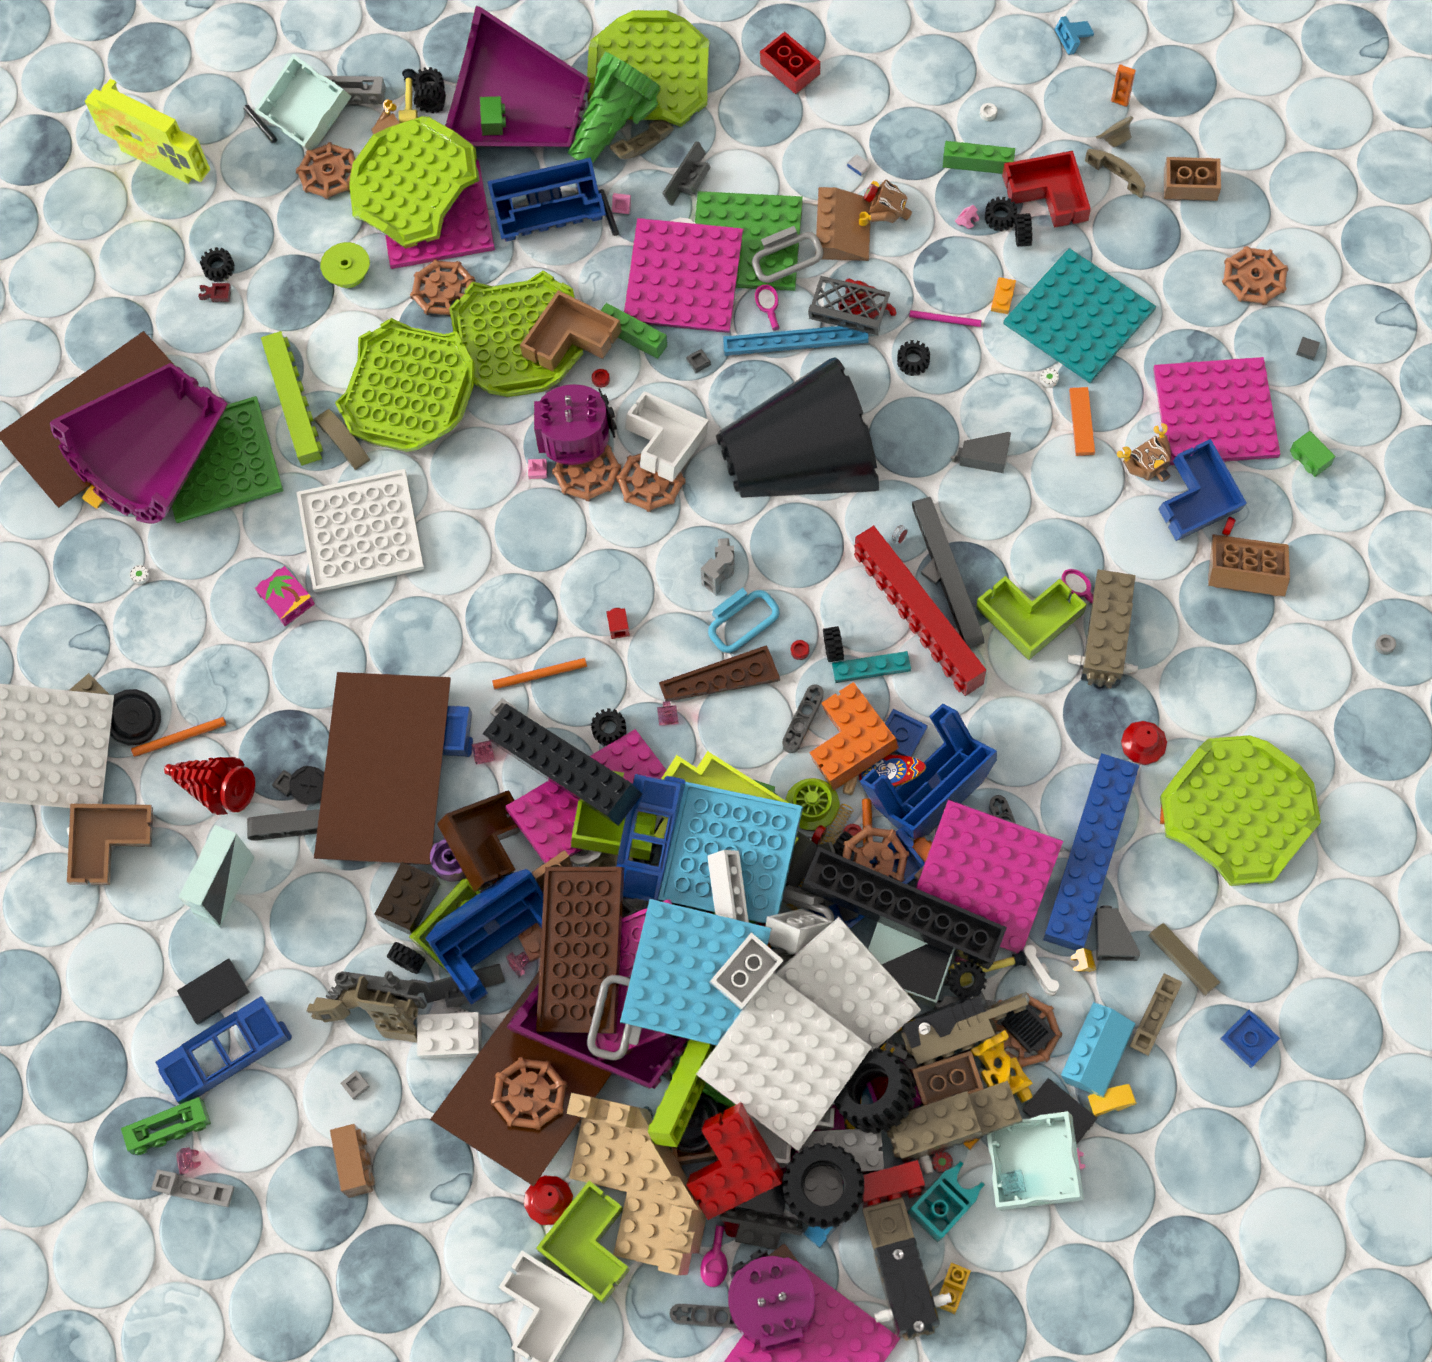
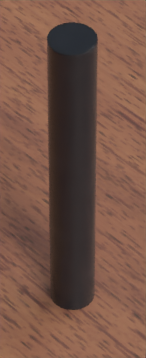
[243,105,277,143]
[599,189,619,236]

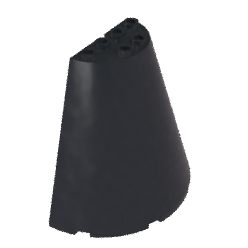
[716,357,879,498]

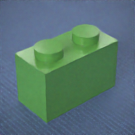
[480,96,506,136]
[1290,431,1336,477]

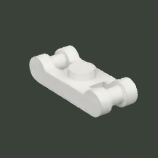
[1024,945,1059,996]

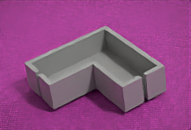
[798,1129,884,1206]

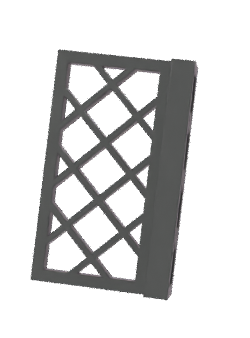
[808,276,890,335]

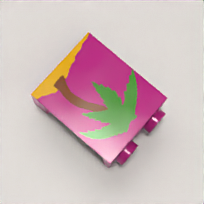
[255,566,315,626]

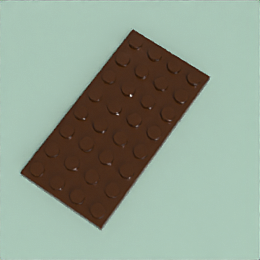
[536,867,624,1034]

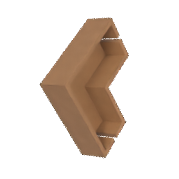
[520,290,622,371]
[67,804,153,885]

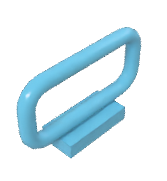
[708,588,780,653]

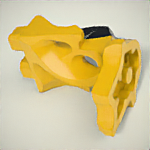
[971,1030,1033,1103]

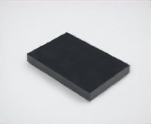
[177,958,249,1025]
[1022,1078,1098,1145]

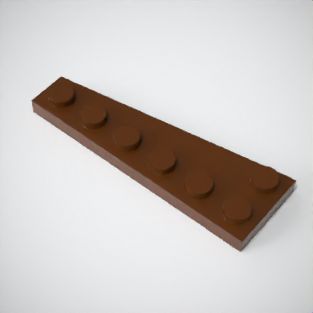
[659,645,780,702]

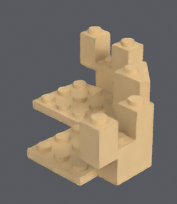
[567,1093,706,1275]

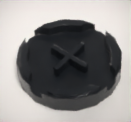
[289,766,324,805]

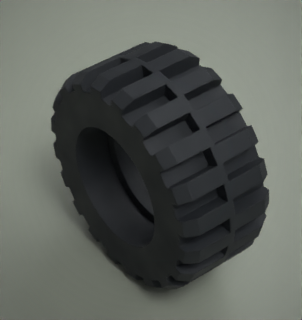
[834,1048,917,1134]
[783,1143,864,1229]

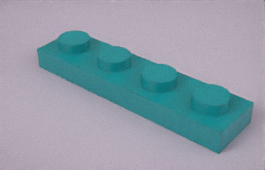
[832,651,911,683]

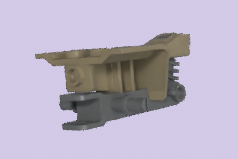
[306,971,433,1043]

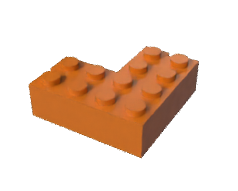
[809,682,899,790]

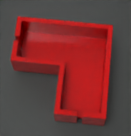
[1002,151,1091,228]
[687,1102,784,1220]

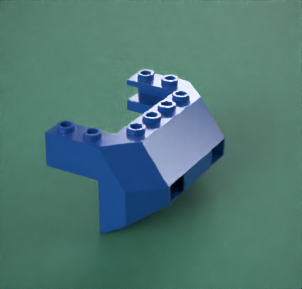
[487,157,606,242]
[859,704,997,839]
[425,869,544,1005]

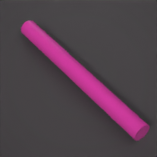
[909,310,982,327]

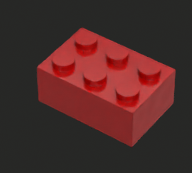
[760,31,821,94]
[862,1160,925,1208]

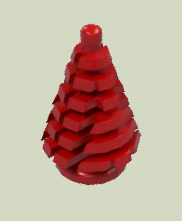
[164,757,256,815]

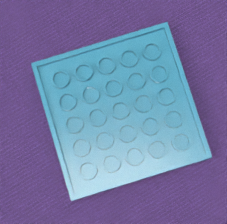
[658,782,803,924]
[620,899,771,1045]

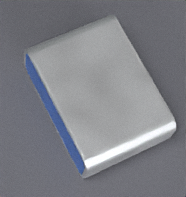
[847,154,871,177]

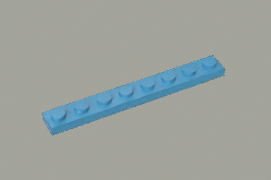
[723,326,869,356]

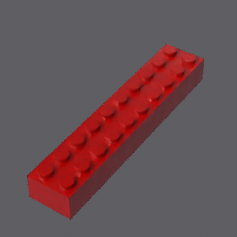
[854,525,986,696]

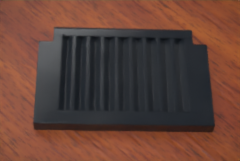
[1001,1005,1056,1053]

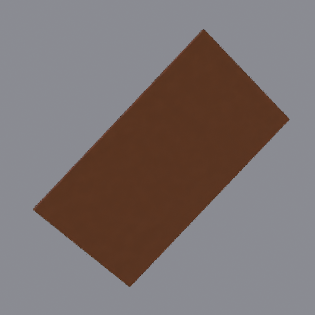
[0,331,174,508]
[314,672,451,865]
[430,972,612,1186]

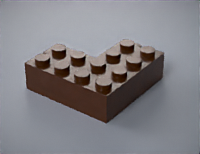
[437,790,521,892]

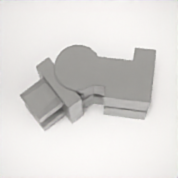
[701,538,735,595]

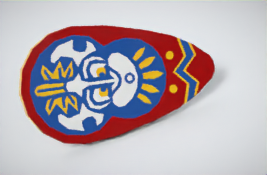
[859,755,926,787]

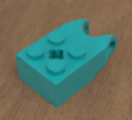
[907,1161,985,1242]

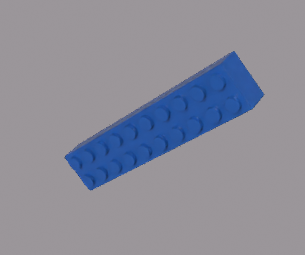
[1043,753,1140,951]

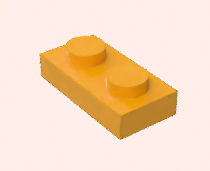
[991,277,1016,314]

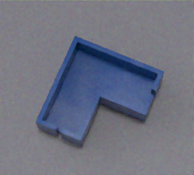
[1158,439,1247,541]

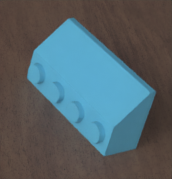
[1061,1002,1136,1098]

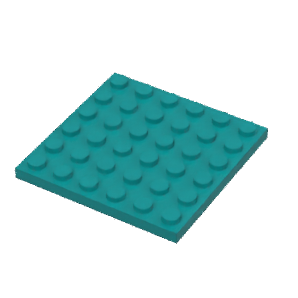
[1003,248,1156,383]

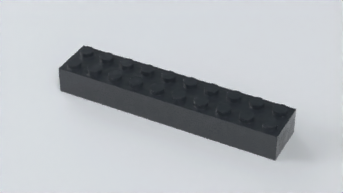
[483,703,642,826]
[801,847,1007,969]

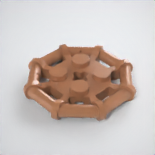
[296,142,355,199]
[1222,246,1289,305]
[410,259,476,317]
[552,445,621,501]
[616,453,686,512]
[842,825,910,882]
[993,993,1062,1069]
[491,1057,568,1130]

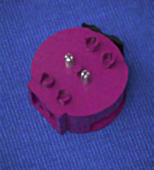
[534,384,617,465]
[728,1249,815,1352]

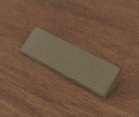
[1149,923,1220,996]

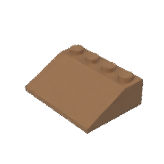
[816,187,871,261]
[1208,534,1290,597]

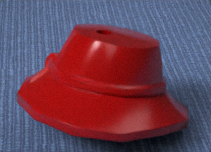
[1121,721,1167,765]
[524,1175,573,1225]

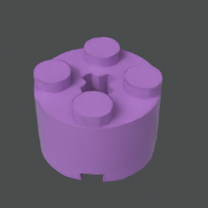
[430,838,466,882]

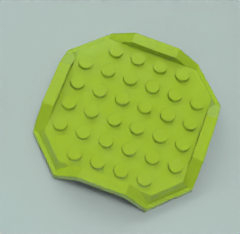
[587,10,710,127]
[349,116,480,249]
[449,270,583,397]
[335,318,475,452]
[1160,735,1321,886]

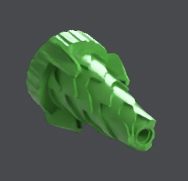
[568,52,660,163]

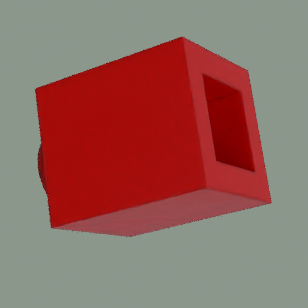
[606,608,630,639]

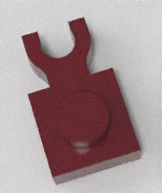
[198,283,231,302]

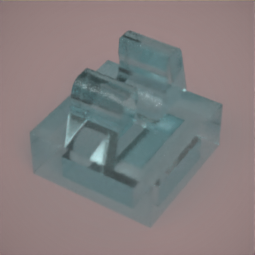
[1000,1169,1026,1196]

